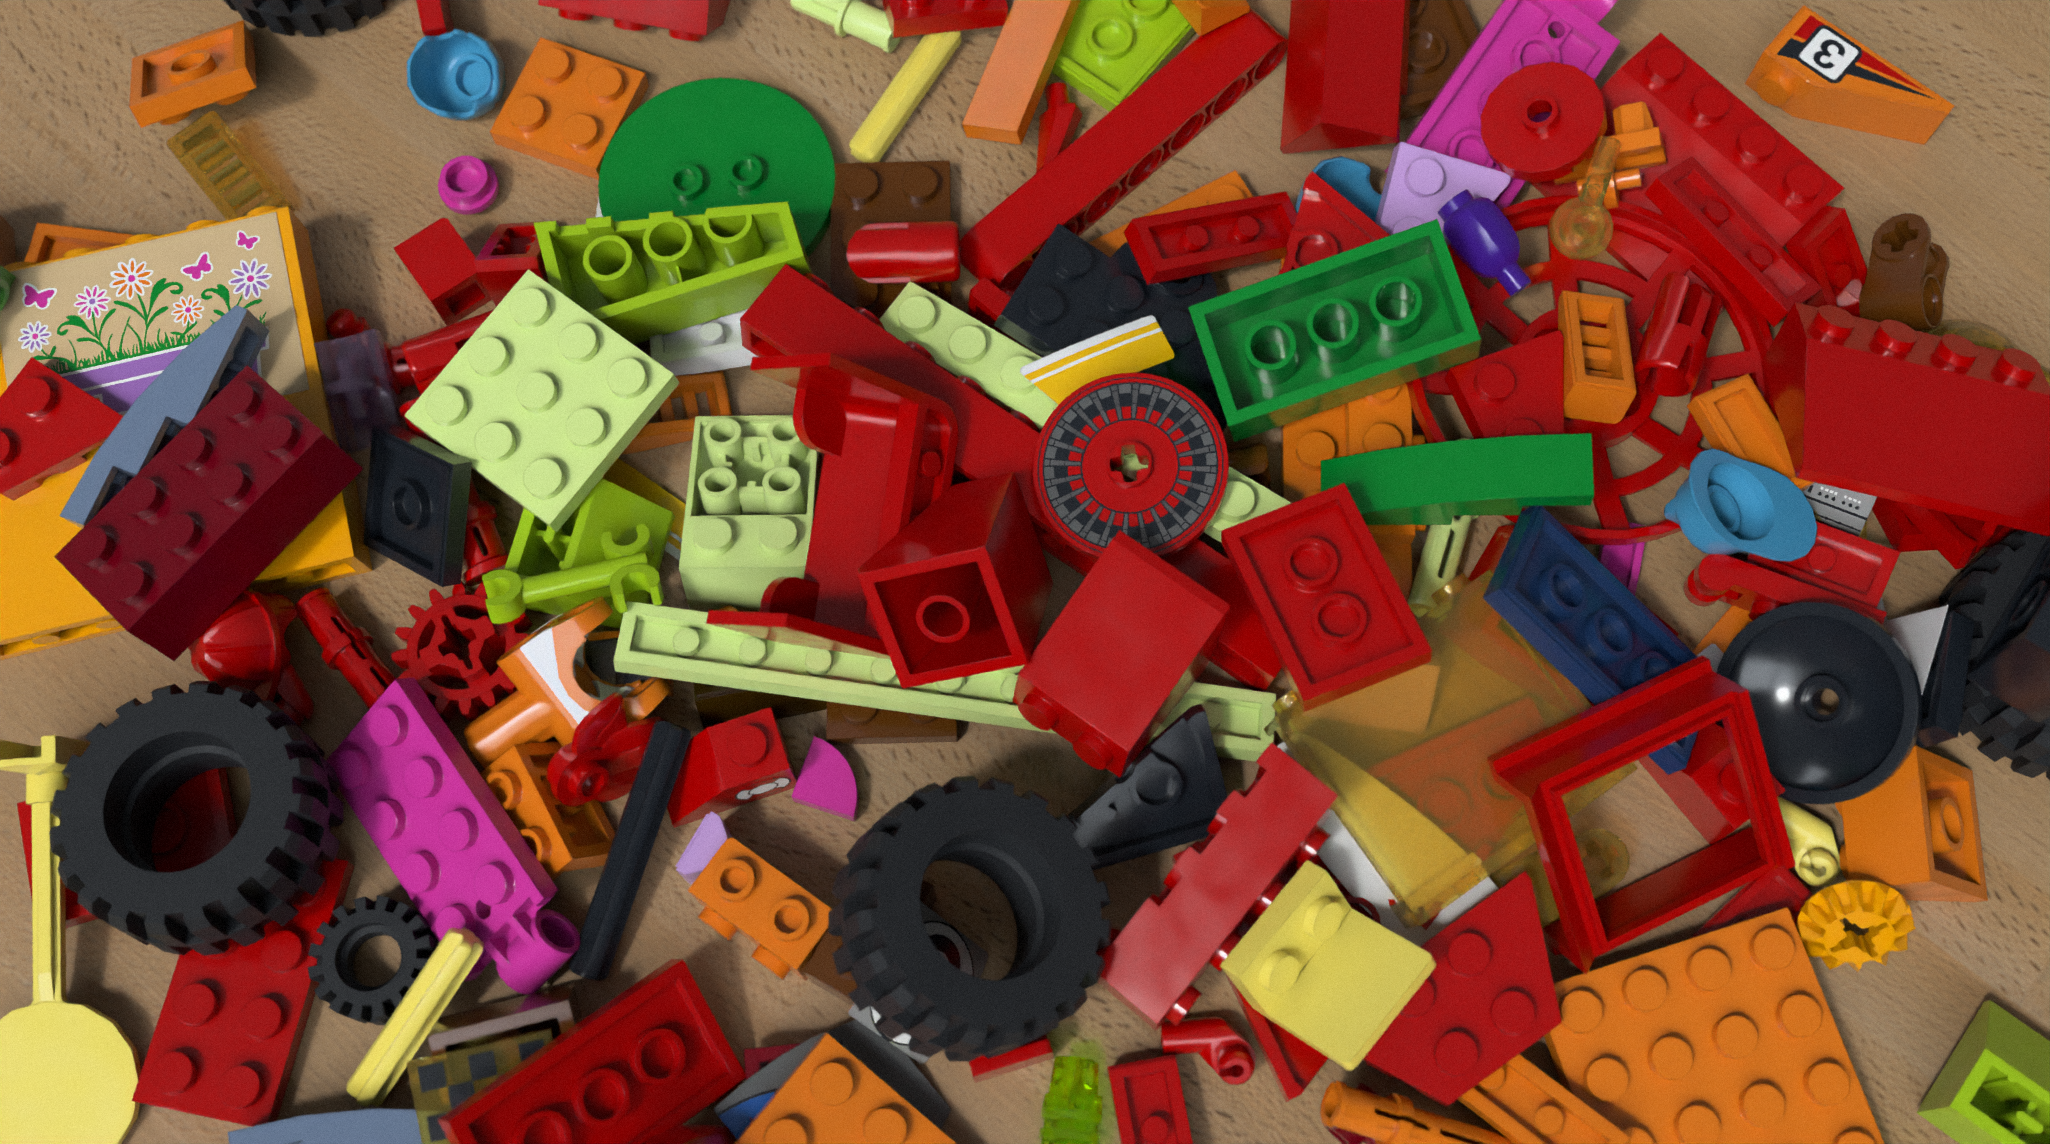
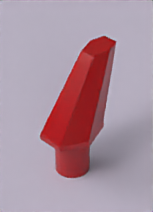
[1036,82,1083,173]

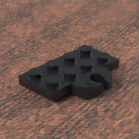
[994,223,1227,432]

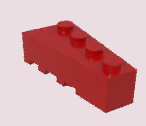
[1098,742,1339,1031]

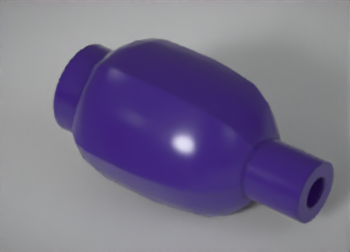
[1438,189,1532,297]

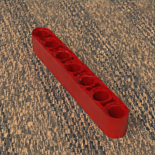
[960,7,1289,292]

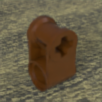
[1859,213,1950,331]

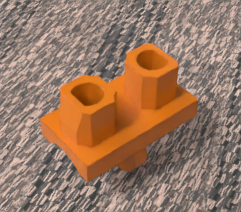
[1554,101,1667,209]

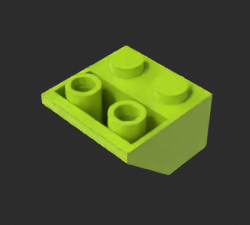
[504,478,675,629]
[1916,1000,2050,1144]

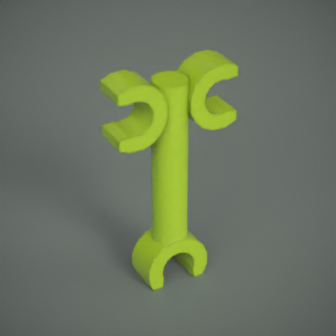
[482,524,664,624]

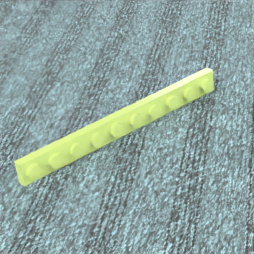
[613,601,1276,762]

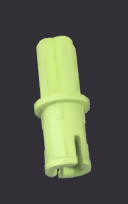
[790,0,901,53]

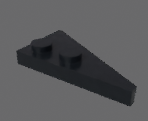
[1067,704,1228,870]

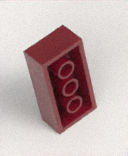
[54,365,363,661]

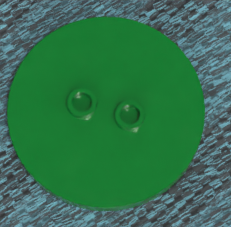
[598,78,835,257]

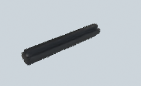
[569,720,691,980]

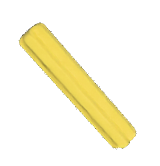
[849,31,962,162]
[347,927,484,1107]

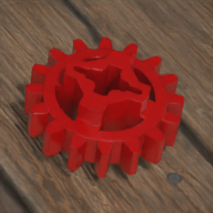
[391,581,533,722]

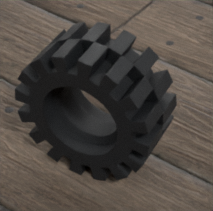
[308,896,439,1025]

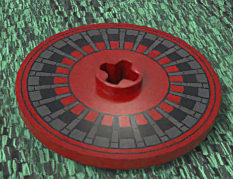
[1033,373,1229,559]

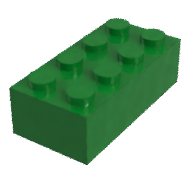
[1188,219,1481,442]

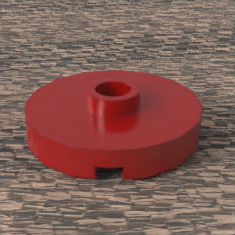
[1481,62,1607,183]

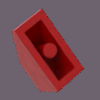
[1638,723,1786,846]

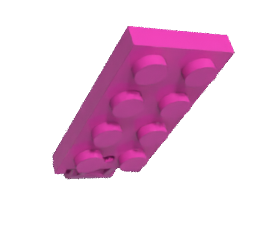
[1384,0,1620,209]
[326,678,581,995]

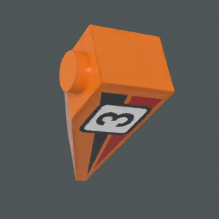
[1745,5,1955,145]

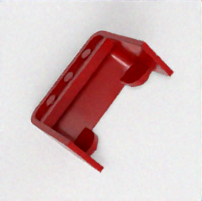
[706,352,958,659]

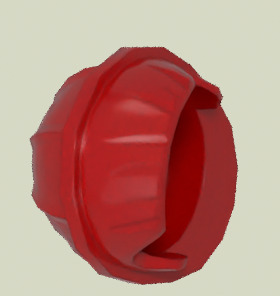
[188,587,297,702]

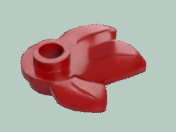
[547,692,665,807]

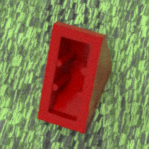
[474,221,558,307]

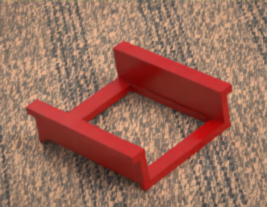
[1486,655,1796,974]

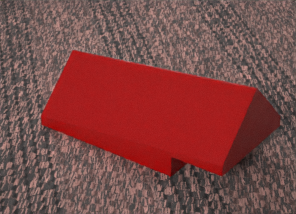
[1280,0,1410,154]

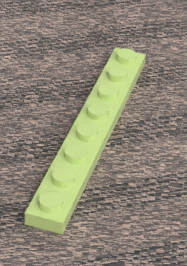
[879,281,1291,543]

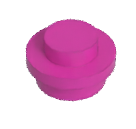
[438,156,499,215]

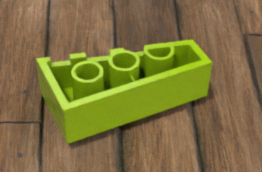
[534,202,813,345]

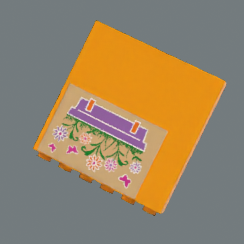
[0,206,373,660]

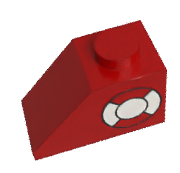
[667,707,797,828]

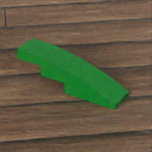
[1321,433,1594,525]

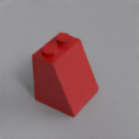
[857,471,1054,689]
[1012,530,1231,778]

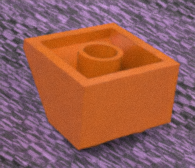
[1835,745,1988,902]

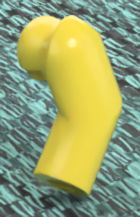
[1777,796,1841,887]

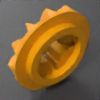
[1797,880,1916,973]

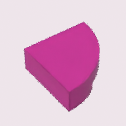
[791,736,859,822]

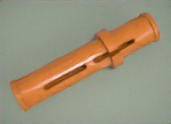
[1320,1080,1514,1144]

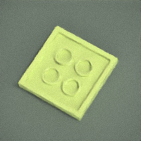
[404,269,679,532]

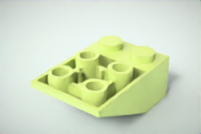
[679,415,820,612]

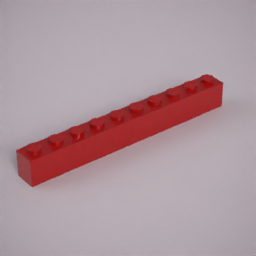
[740,264,1282,692]

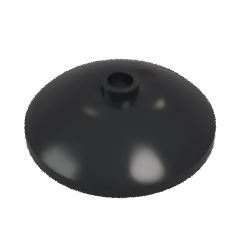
[1715,602,1922,805]

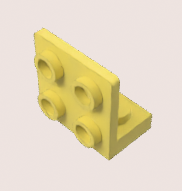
[1220,860,1436,1070]

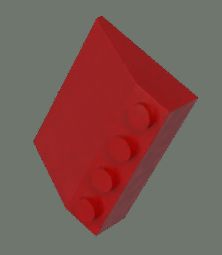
[1528,33,1845,315]
[1761,302,2050,536]

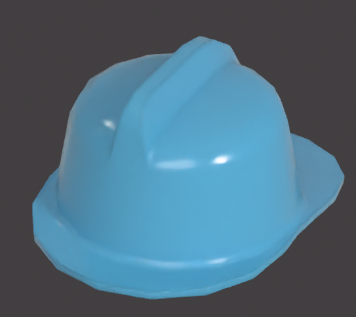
[1664,448,1817,562]

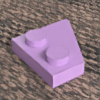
[1375,142,1511,246]

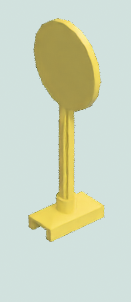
[0,735,141,1144]

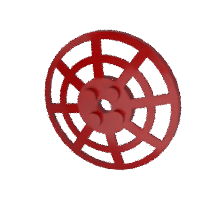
[1406,195,1778,546]

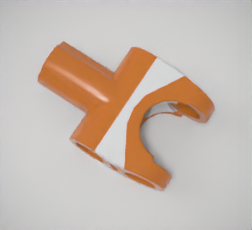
[464,596,672,768]

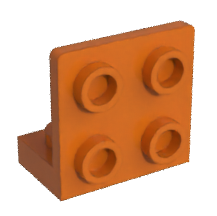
[480,741,615,881]

